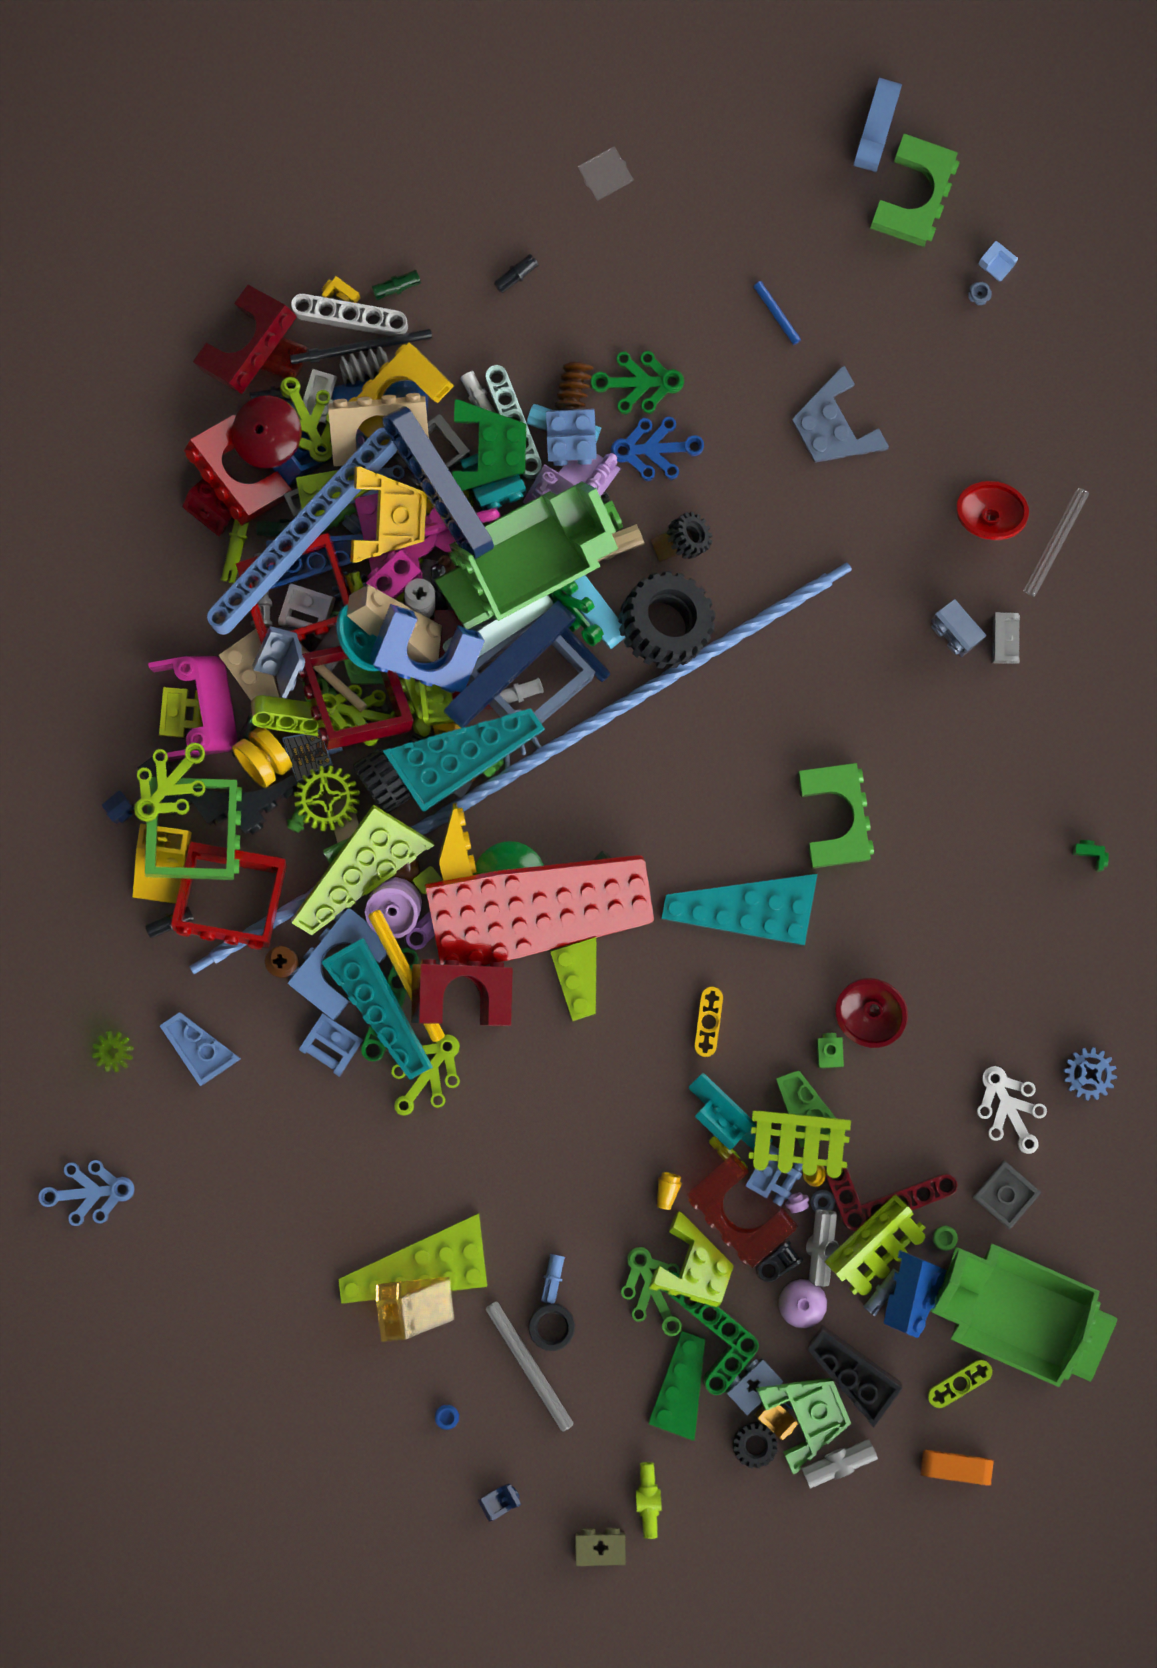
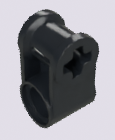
[756,1240,804,1282]

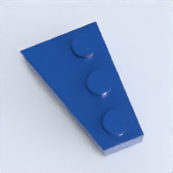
[883,1250,947,1338]

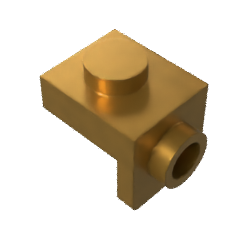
[754,1405,798,1440]

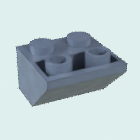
[931,599,986,657]

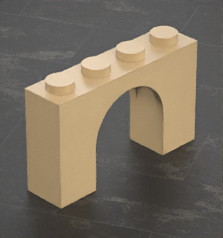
[328,393,429,466]

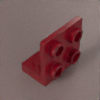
[182,471,239,537]

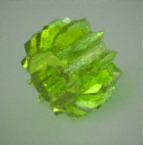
[92,1031,134,1072]

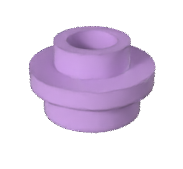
[785,1192,809,1213]

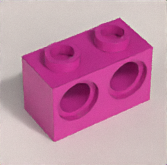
[366,550,423,599]

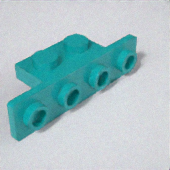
[689,1073,773,1151]

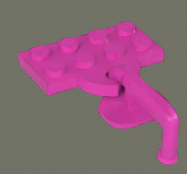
[355,493,501,591]

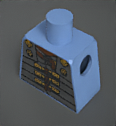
[282,734,343,783]

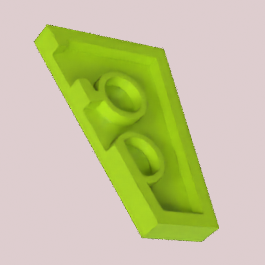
[550,937,596,1021]

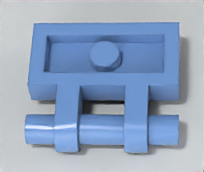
[745,1144,802,1206]

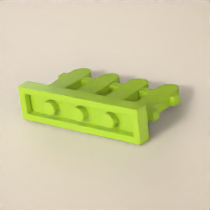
[749,1110,851,1178]
[824,1194,925,1295]

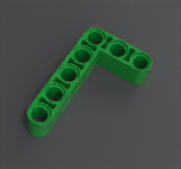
[664,1270,759,1395]

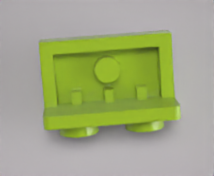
[415,681,454,726]

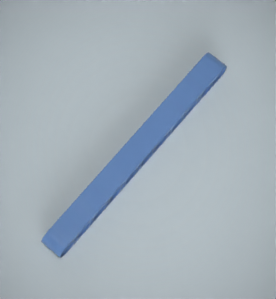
[207,427,398,635]

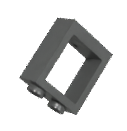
[394,413,470,487]

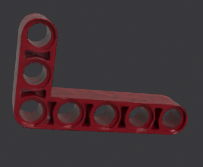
[826,1168,958,1231]

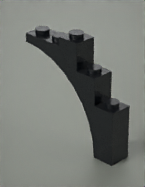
[137,754,298,835]

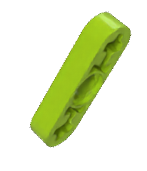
[927,1359,992,1408]

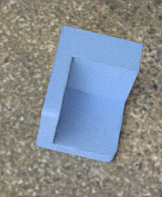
[978,241,1018,281]

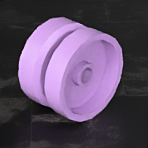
[365,877,422,938]

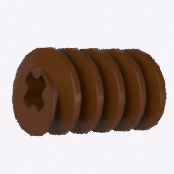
[555,362,593,410]
[265,946,299,978]

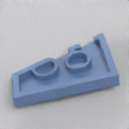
[160,1012,241,1086]

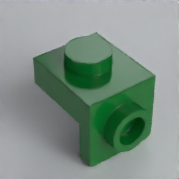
[1072,840,1109,872]

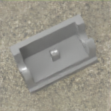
[992,612,1020,664]

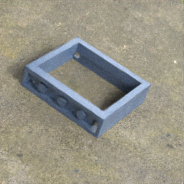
[468,615,595,724]

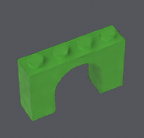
[870,134,960,247]
[798,763,874,869]

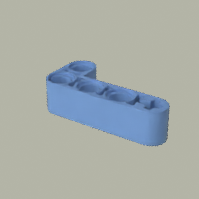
[853,78,902,172]

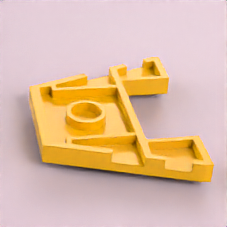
[350,466,426,563]

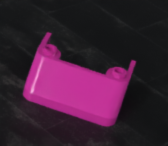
[148,656,238,762]

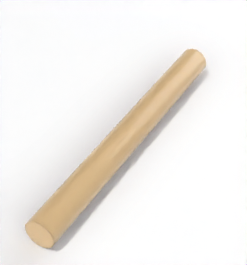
[301,645,367,712]

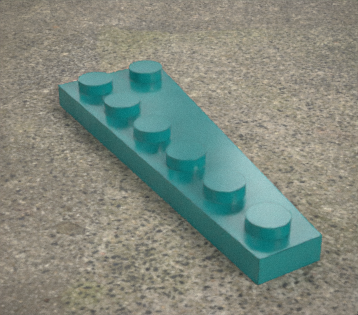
[321,938,433,1079]

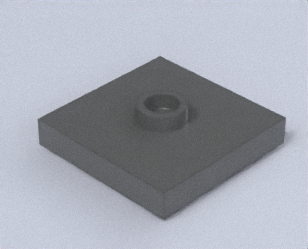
[972,1160,1041,1230]

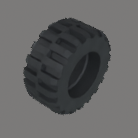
[618,571,715,668]

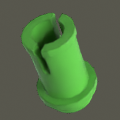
[286,806,313,833]

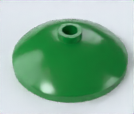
[474,841,544,875]

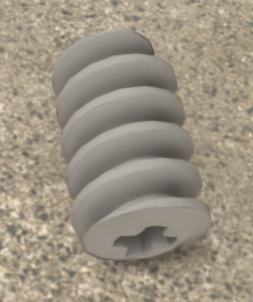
[339,346,388,387]
[404,579,435,618]

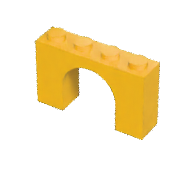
[348,343,454,445]

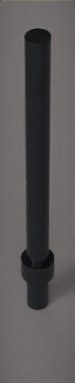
[290,329,432,365]

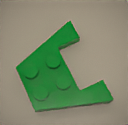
[452,400,527,491]

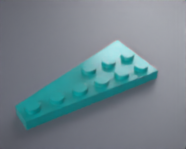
[383,708,545,812]
[662,874,818,945]

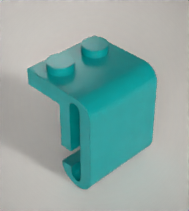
[460,453,527,511]

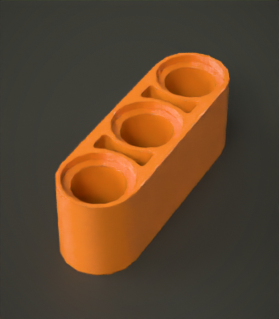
[920,1450,994,1485]

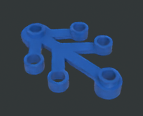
[611,417,704,481]

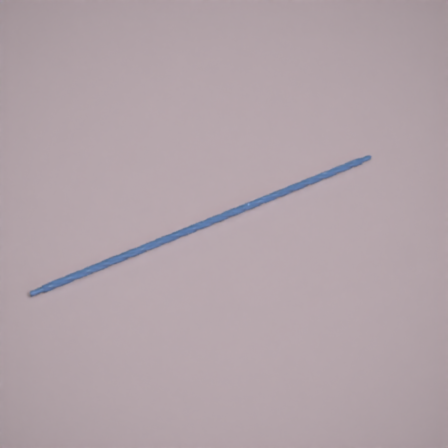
[189,562,852,974]

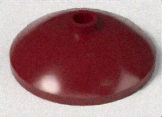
[232,396,302,468]
[836,978,908,1048]

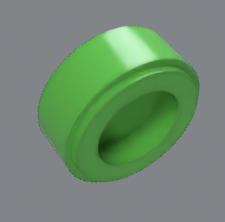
[932,1226,958,1251]

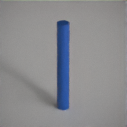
[753,281,801,345]

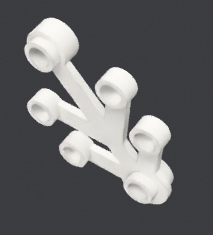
[977,1066,1047,1154]

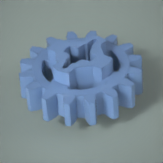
[1063,1048,1117,1100]

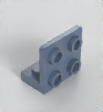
[252,626,305,698]

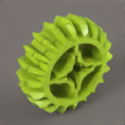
[294,765,360,831]

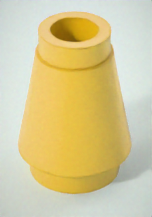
[657,1172,682,1210]

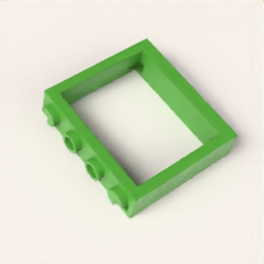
[145,777,242,880]

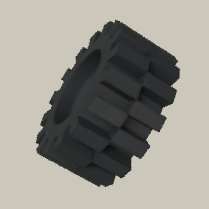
[667,512,713,559]
[733,1422,778,1469]

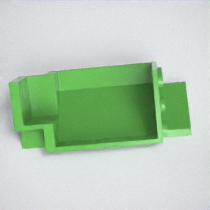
[433,481,618,629]
[930,1244,1117,1387]

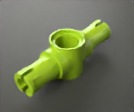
[636,1462,662,1539]

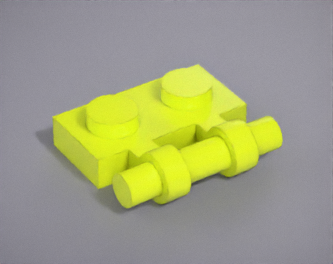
[159,687,203,738]

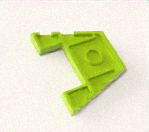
[649,1211,734,1307]

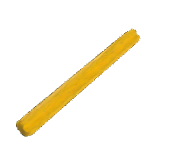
[368,910,445,1042]

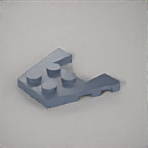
[792,366,889,463]

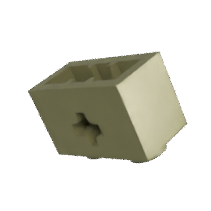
[576,1528,626,1566]

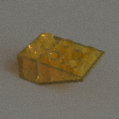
[376,1277,454,1342]

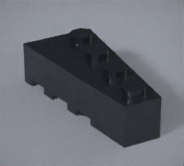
[808,1325,903,1428]

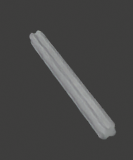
[486,1301,574,1431]

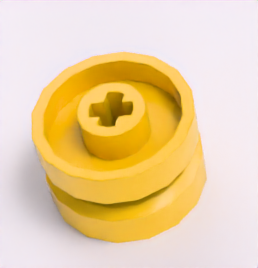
[232,727,292,788]

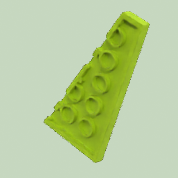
[291,805,434,935]
[339,1214,487,1304]

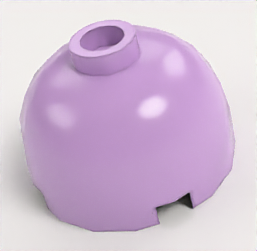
[778,1279,827,1328]

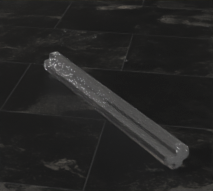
[1024,488,1089,596]

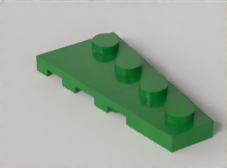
[648,1331,705,1441]

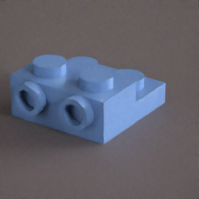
[546,409,597,466]

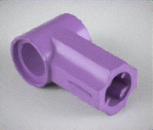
[404,911,435,950]

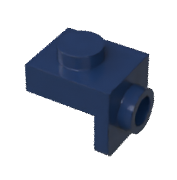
[102,791,135,824]
[477,1483,521,1522]

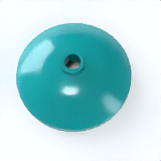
[336,604,379,671]

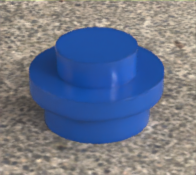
[435,1405,459,1430]

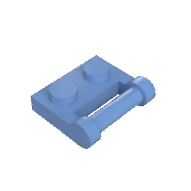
[299,1013,363,1077]

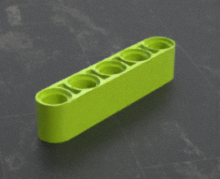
[251,695,367,737]

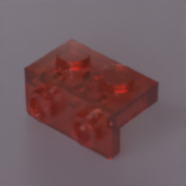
[260,337,308,378]

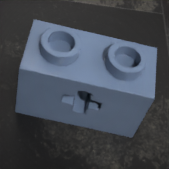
[726,1358,783,1415]

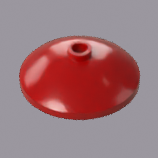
[956,481,1029,540]

